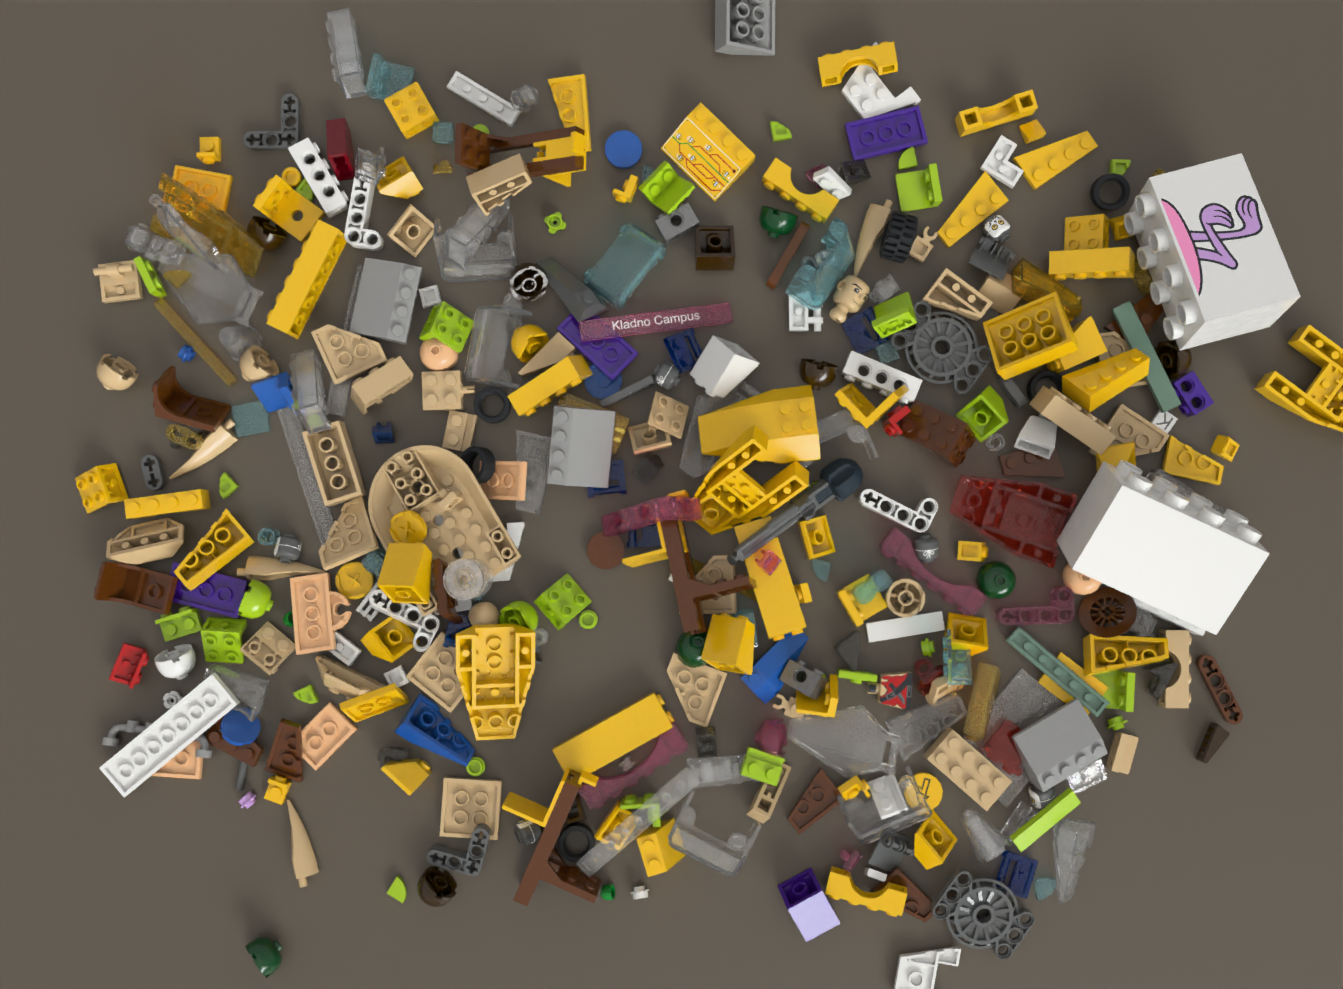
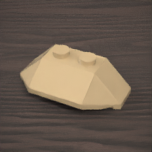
[106,518,184,565]
[315,654,387,700]

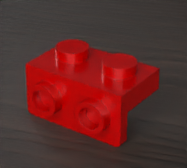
[882,405,911,438]
[109,642,149,689]

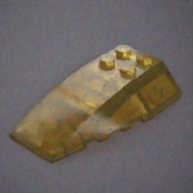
[150,173,264,277]

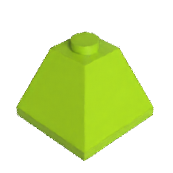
[955,385,1009,443]

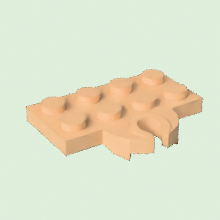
[290,573,352,655]

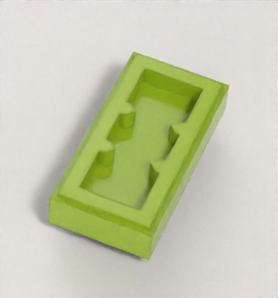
[836,668,878,684]

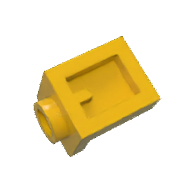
[196,137,221,164]
[612,175,639,204]
[957,541,988,562]
[793,582,812,604]
[264,774,292,805]
[838,775,871,800]

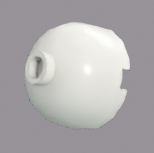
[154,644,196,680]

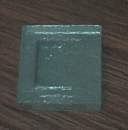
[432,122,454,144]
[874,342,900,364]

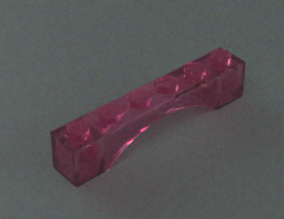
[878,527,988,616]
[579,723,689,809]

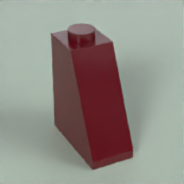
[326,118,357,181]

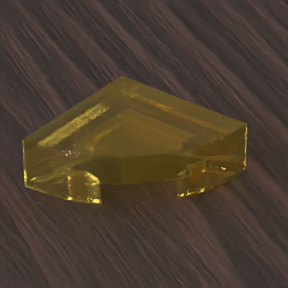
[433,160,452,174]
[163,270,192,289]

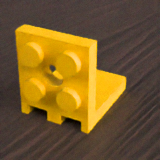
[253,175,326,243]
[835,382,909,429]

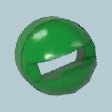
[283,611,294,627]
[600,884,615,900]

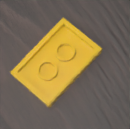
[168,165,233,214]
[1037,652,1108,714]
[339,683,409,722]

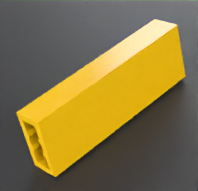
[734,516,807,641]
[552,691,674,773]

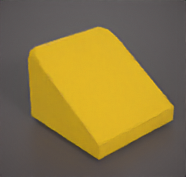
[1019,119,1046,144]
[1110,215,1134,241]
[1210,435,1239,462]

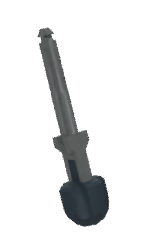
[727,458,863,565]

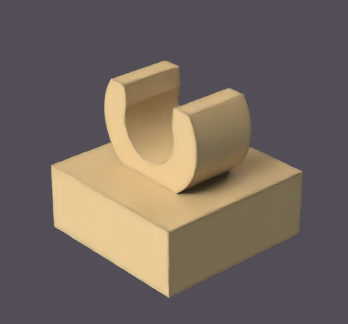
[438,488,463,511]

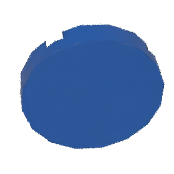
[605,130,642,169]
[584,365,622,400]
[220,709,261,746]

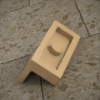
[1105,731,1139,774]

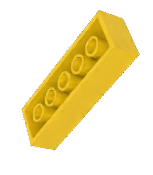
[266,219,347,339]

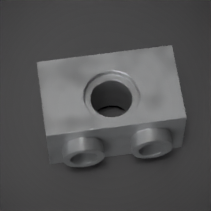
[655,203,700,245]
[779,659,828,700]

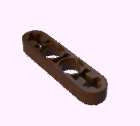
[766,221,810,290]
[1195,654,1243,725]

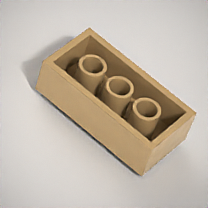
[1030,385,1116,455]
[302,420,367,506]
[923,726,1012,811]

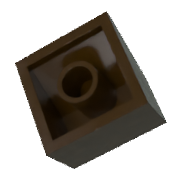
[695,225,736,270]

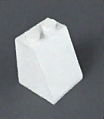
[690,335,760,398]

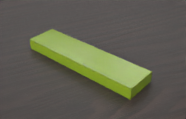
[1009,788,1081,852]

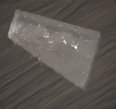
[203,663,270,722]

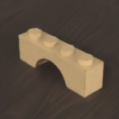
[1158,629,1192,708]

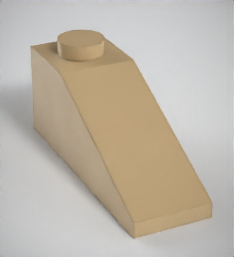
[518,332,576,378]
[746,763,792,824]

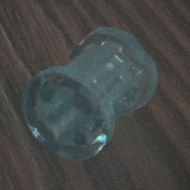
[257,528,280,545]

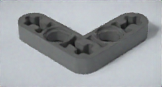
[243,93,301,151]
[427,823,491,876]

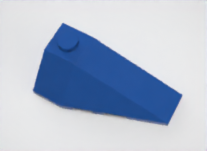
[740,632,809,704]
[394,694,475,766]

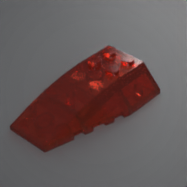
[948,475,1078,569]

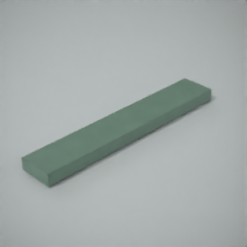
[1111,301,1181,413]
[1005,626,1110,717]

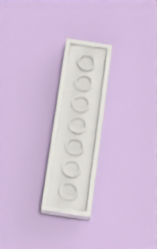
[99,673,240,798]

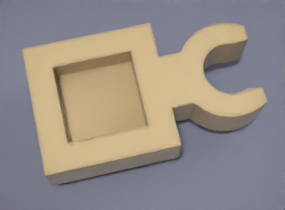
[909,226,938,263]
[772,694,804,722]

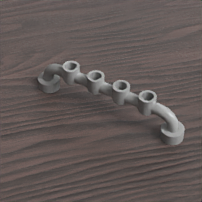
[102,720,212,758]

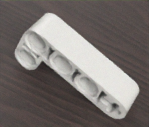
[344,171,384,251]
[858,489,938,533]
[369,589,440,652]

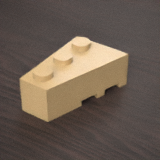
[466,153,532,216]
[921,268,993,321]
[350,356,413,415]

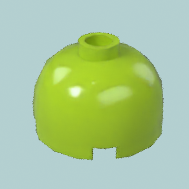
[238,579,274,619]
[499,601,538,631]

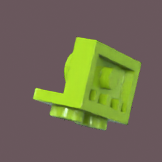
[155,606,203,642]

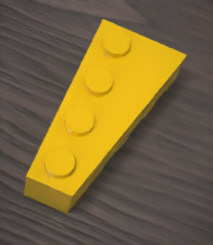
[1049,247,1135,280]
[1062,348,1150,413]
[507,355,593,417]
[174,509,255,591]
[1083,634,1169,677]

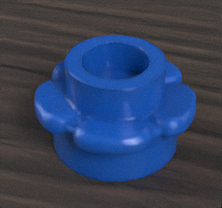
[178,344,196,362]

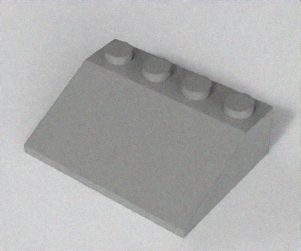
[715,0,775,56]
[349,258,422,345]
[547,405,616,488]
[1012,698,1108,792]

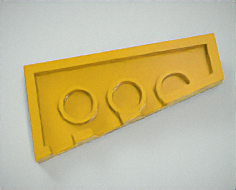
[548,74,592,152]
[1012,131,1098,190]

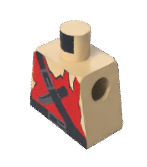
[867,671,913,710]

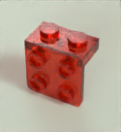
[983,720,1023,777]

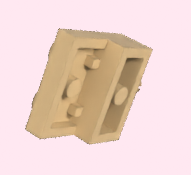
[422,370,475,411]

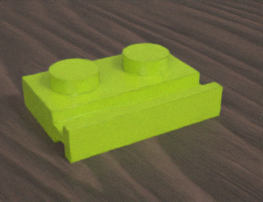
[133,256,167,299]
[739,747,785,787]

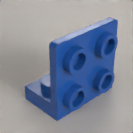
[251,372,304,416]

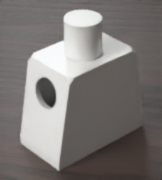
[1014,413,1057,459]

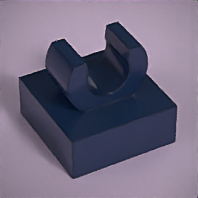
[372,421,395,444]

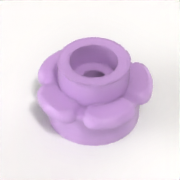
[238,791,256,809]

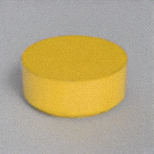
[282,167,302,187]

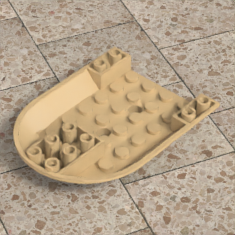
[368,445,522,617]

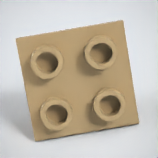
[647,391,689,439]

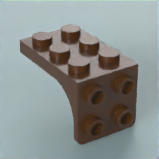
[152,366,231,432]
[899,399,975,468]
[94,561,178,615]

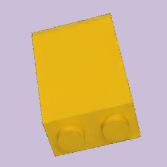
[1046,316,1108,373]
[377,542,432,604]
[701,613,755,675]
[636,817,686,877]

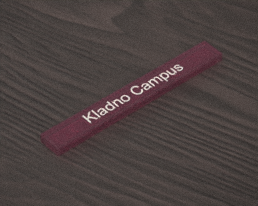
[579,302,733,342]

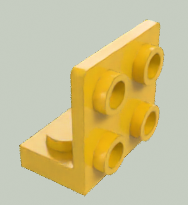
[384,82,439,139]
[1064,214,1110,250]
[75,463,129,513]
[835,574,887,627]
[796,674,839,718]

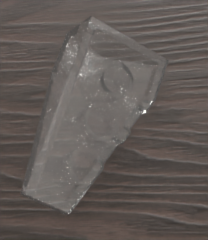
[1052,818,1097,903]

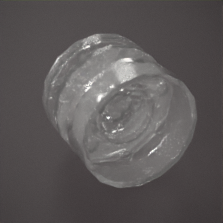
[443,558,493,601]

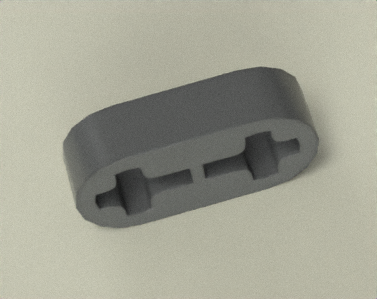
[997,377,1027,409]
[141,455,166,491]

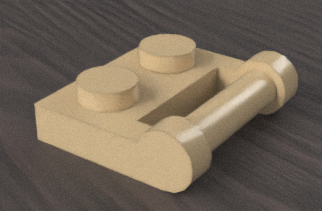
[925,666,968,705]

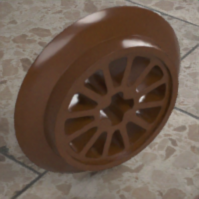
[1078,587,1137,638]

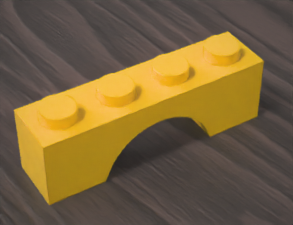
[818,41,898,87]
[954,90,1038,137]
[762,158,839,223]
[124,489,211,519]
[825,866,908,916]

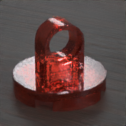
[914,658,951,697]

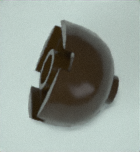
[247,216,288,252]
[509,262,548,302]
[1154,340,1192,379]
[799,358,838,390]
[417,866,457,907]

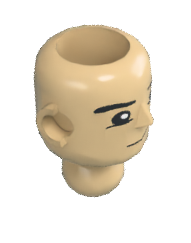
[829,275,870,323]

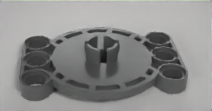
[890,301,993,394]
[930,868,1035,960]

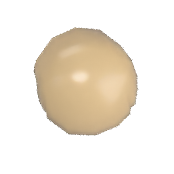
[468,601,500,626]

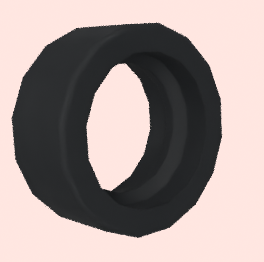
[1090,173,1130,211]
[1027,371,1065,401]
[473,386,511,424]
[460,446,496,484]
[558,822,596,862]

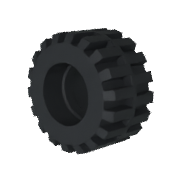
[879,211,918,264]

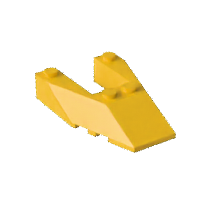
[1254,324,1343,432]
[684,424,809,535]

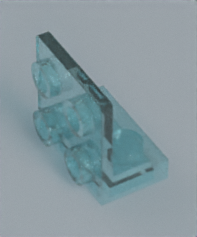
[365,53,415,101]
[943,629,972,685]

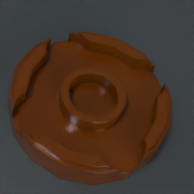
[587,531,625,569]

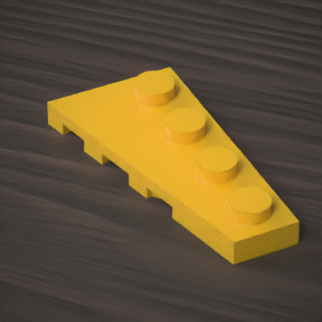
[937,171,1009,248]

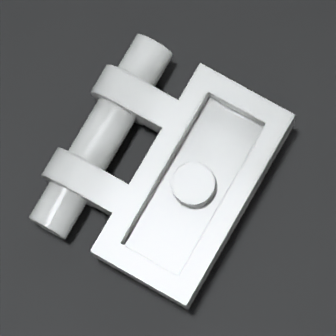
[788,292,823,332]

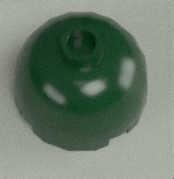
[759,206,798,238]
[975,561,1016,599]
[676,632,708,668]
[245,937,283,978]

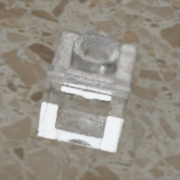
[869,274,900,305]

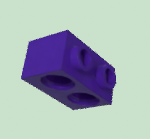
[1171,371,1214,417]

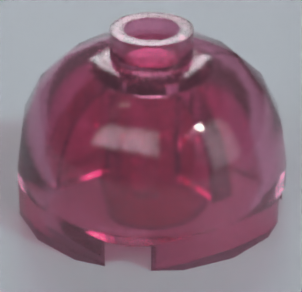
[755,718,787,757]

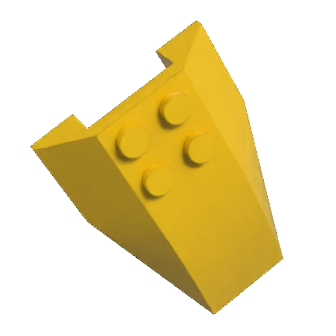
[698,385,821,464]
[455,623,535,741]

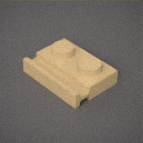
[442,410,478,452]

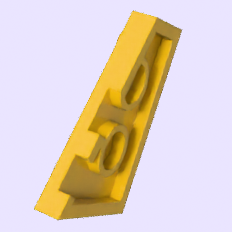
[1161,435,1224,485]

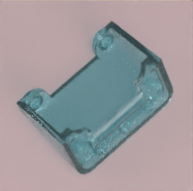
[785,217,855,310]
[583,223,667,312]

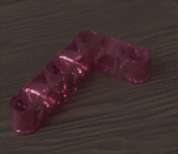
[601,496,702,537]

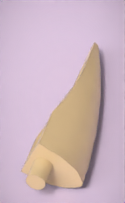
[853,199,893,277]
[169,418,239,479]
[237,556,326,581]
[286,800,319,888]

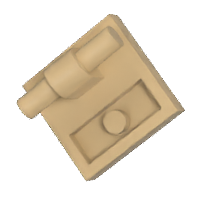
[93,260,143,303]
[240,621,296,676]

